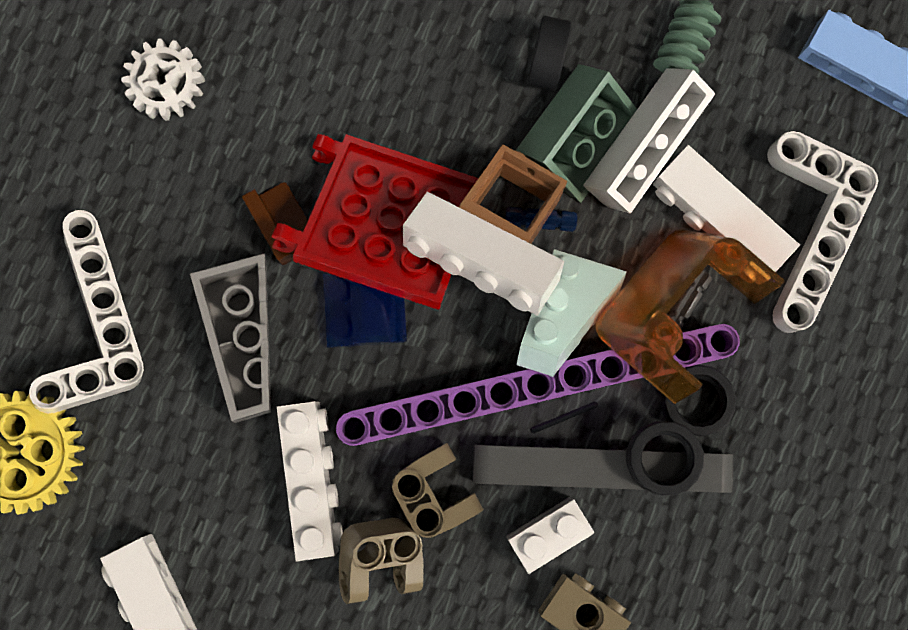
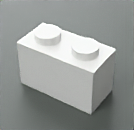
[506,497,594,574]

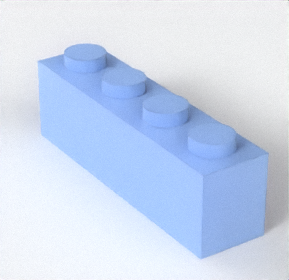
[798,10,908,117]

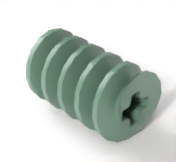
[653,0,722,74]

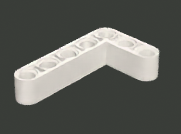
[767,131,878,333]
[29,210,144,414]

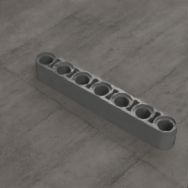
[473,445,733,493]

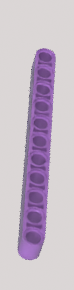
[336,324,740,446]

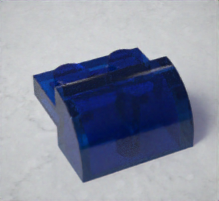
[323,273,407,348]

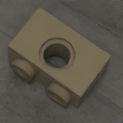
[538,573,631,630]

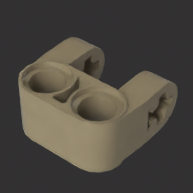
[391,443,484,538]
[339,518,423,604]

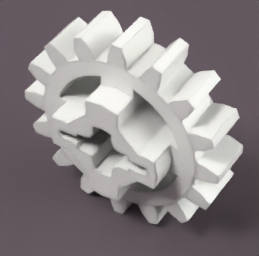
[121,39,205,121]

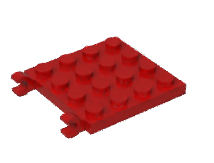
[272,134,479,310]

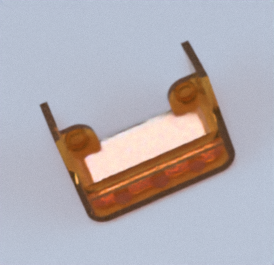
[595,229,785,404]

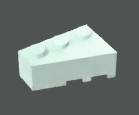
[517,249,627,377]

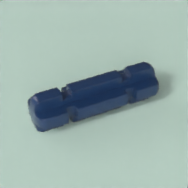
[505,207,577,232]

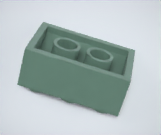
[516,64,637,203]

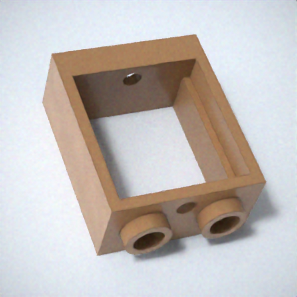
[459,144,568,244]

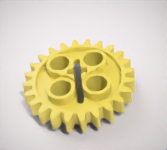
[0,391,85,515]

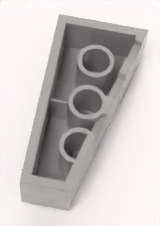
[190,253,271,423]

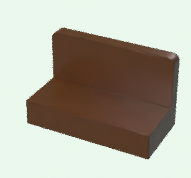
[242,182,308,265]

